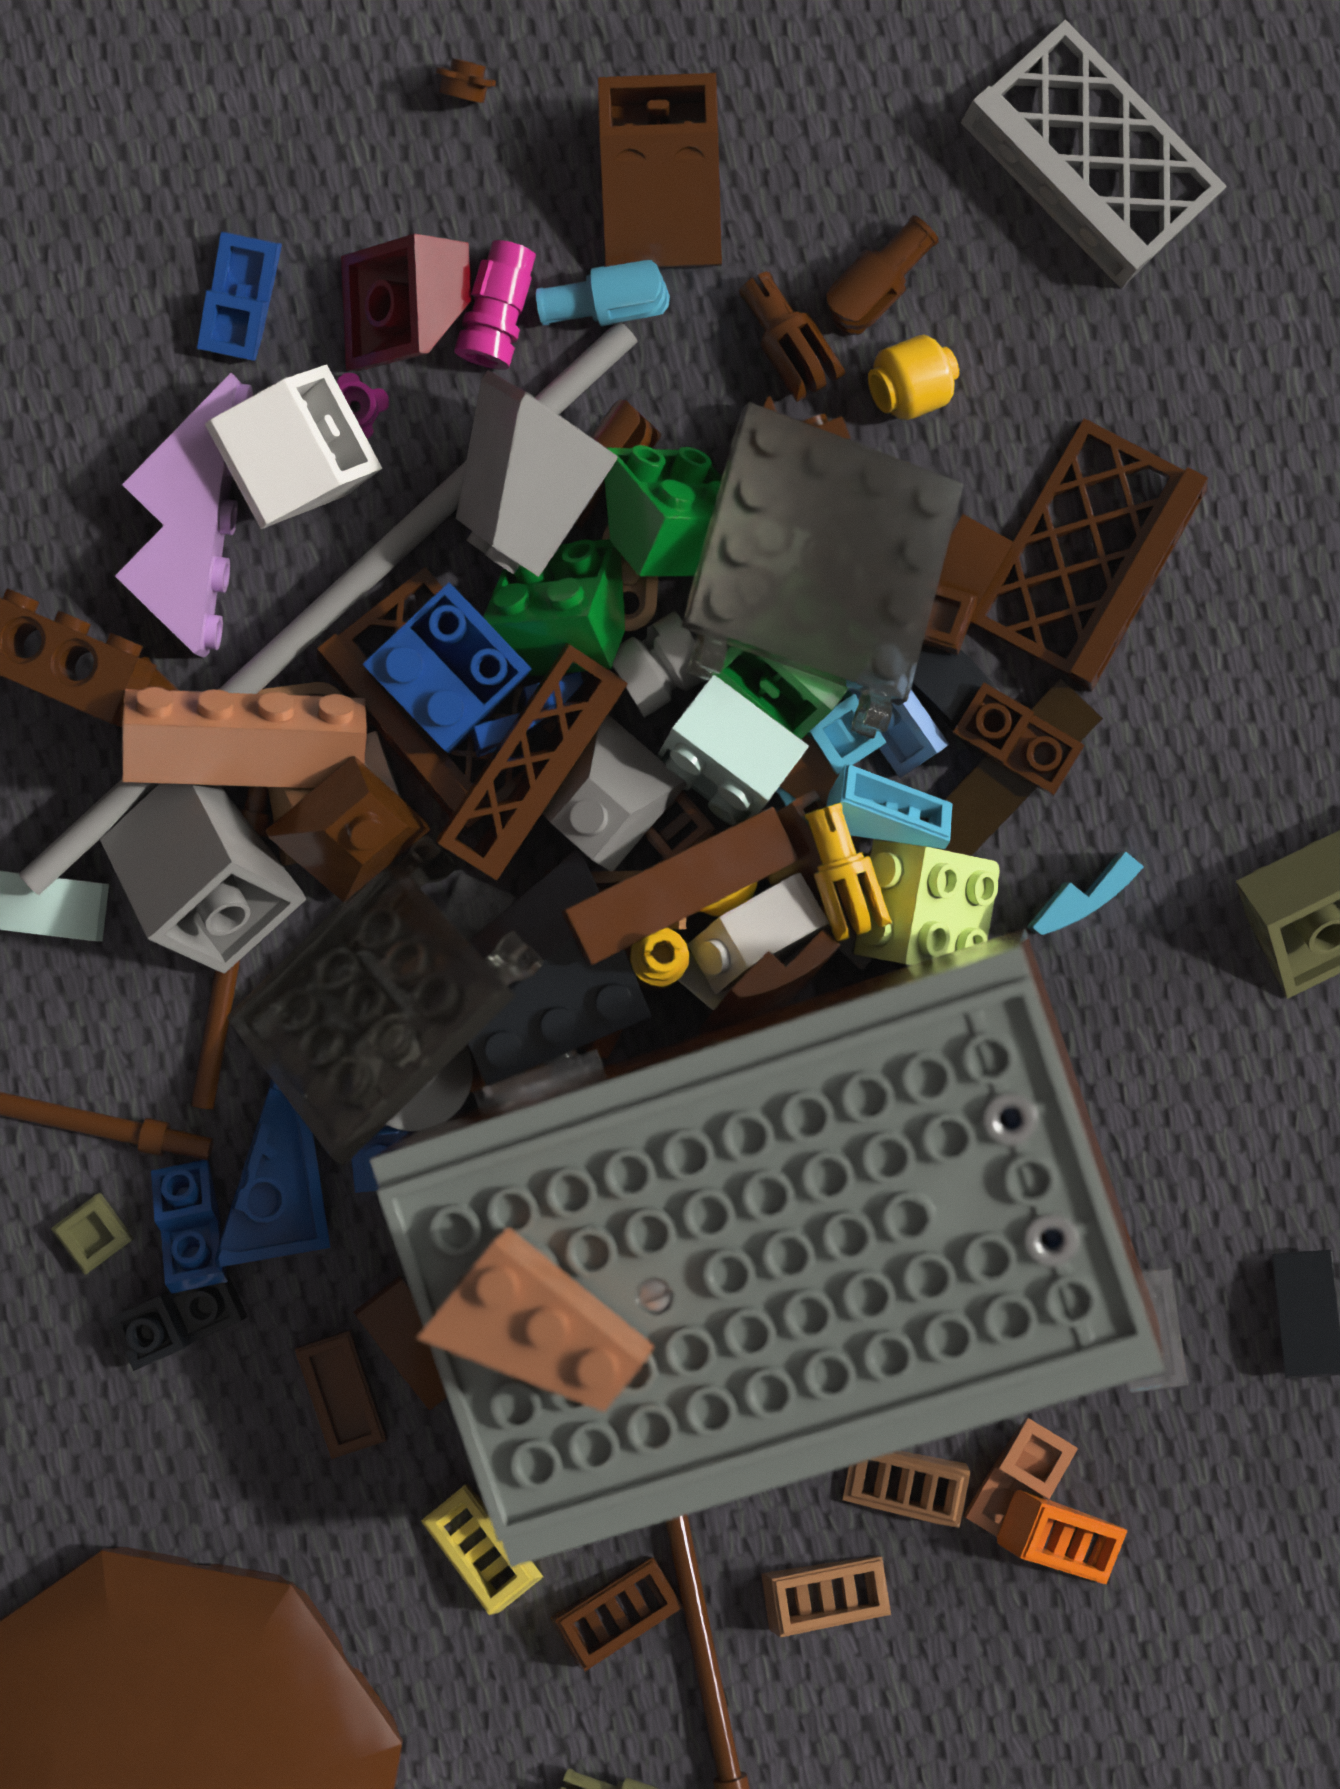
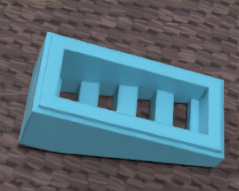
[827,763,953,849]

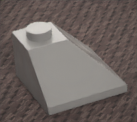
[542,714,686,871]

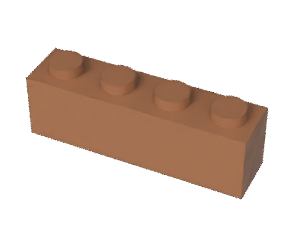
[123,687,367,788]

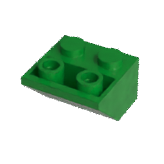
[604,445,758,576]
[483,539,625,677]
[706,566,880,740]

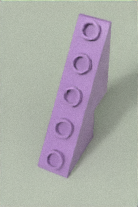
[115,373,253,658]

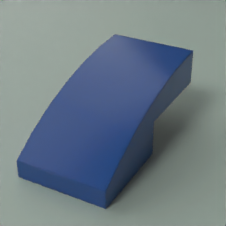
[197,232,282,361]
[471,672,583,758]

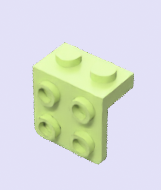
[854,839,999,965]

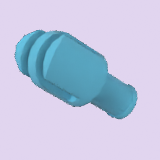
[536,260,670,326]

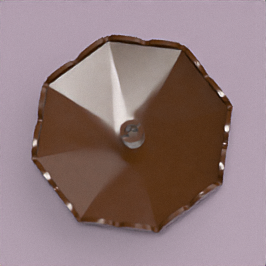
[0,1547,403,1789]

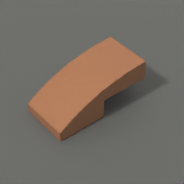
[963,1417,1078,1537]

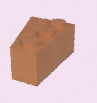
[417,1227,654,1412]

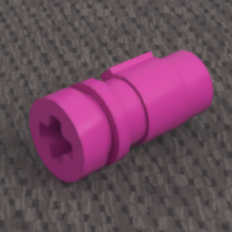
[454,240,536,370]

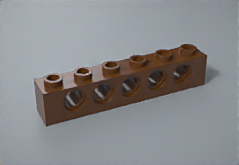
[0,588,157,727]

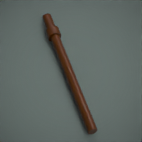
[191,786,272,1109]
[0,1092,214,1161]
[665,1514,750,1789]

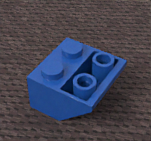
[363,582,532,754]

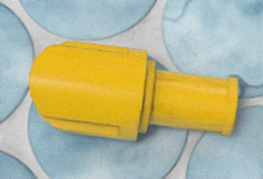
[805,802,892,942]
[628,928,689,991]

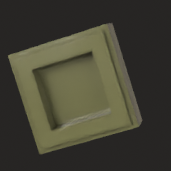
[51,1193,135,1275]

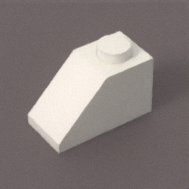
[687,873,830,995]

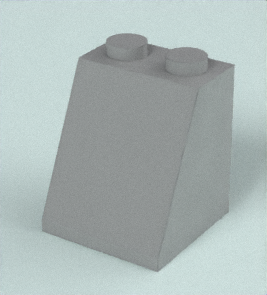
[456,370,618,577]
[100,783,306,974]

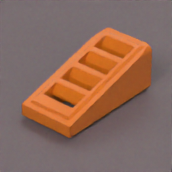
[997,1490,1128,1584]

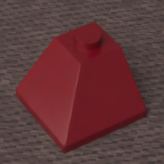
[341,234,471,372]

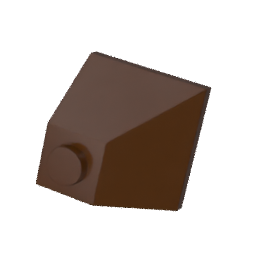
[265,756,431,902]

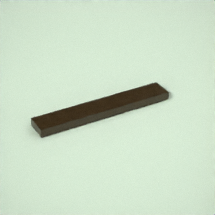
[820,679,1103,971]

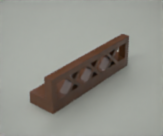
[436,643,628,880]

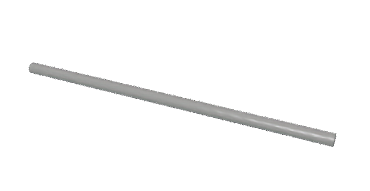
[19,322,638,895]

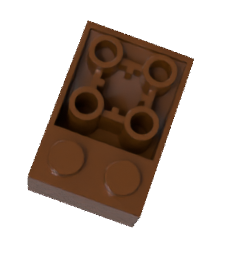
[598,73,722,268]

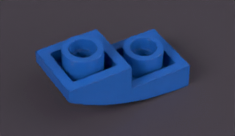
[151,1160,228,1293]

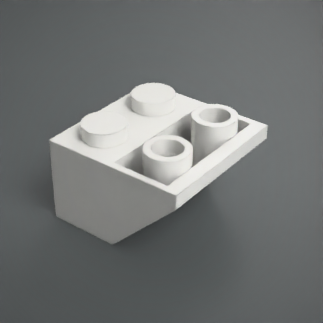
[205,364,383,529]

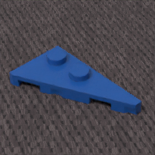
[215,1046,330,1267]

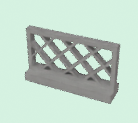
[961,19,1227,289]

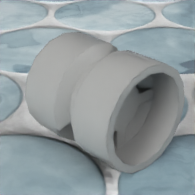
[612,611,712,718]

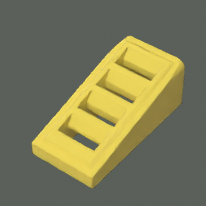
[421,1484,543,1615]

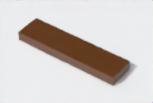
[561,807,799,966]

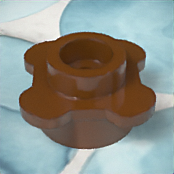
[435,58,496,103]

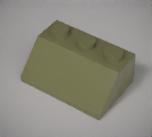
[1236,830,1340,999]

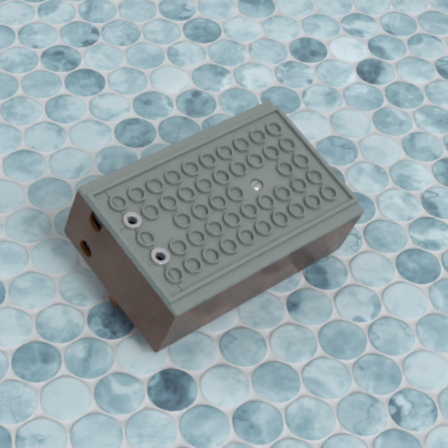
[370,928,1165,1567]

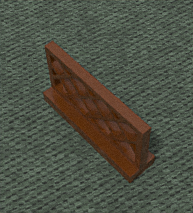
[970,418,1208,692]
[317,567,557,836]

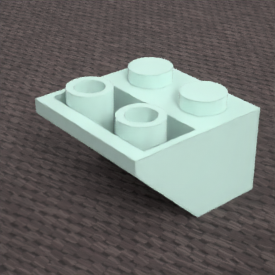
[657,675,809,825]

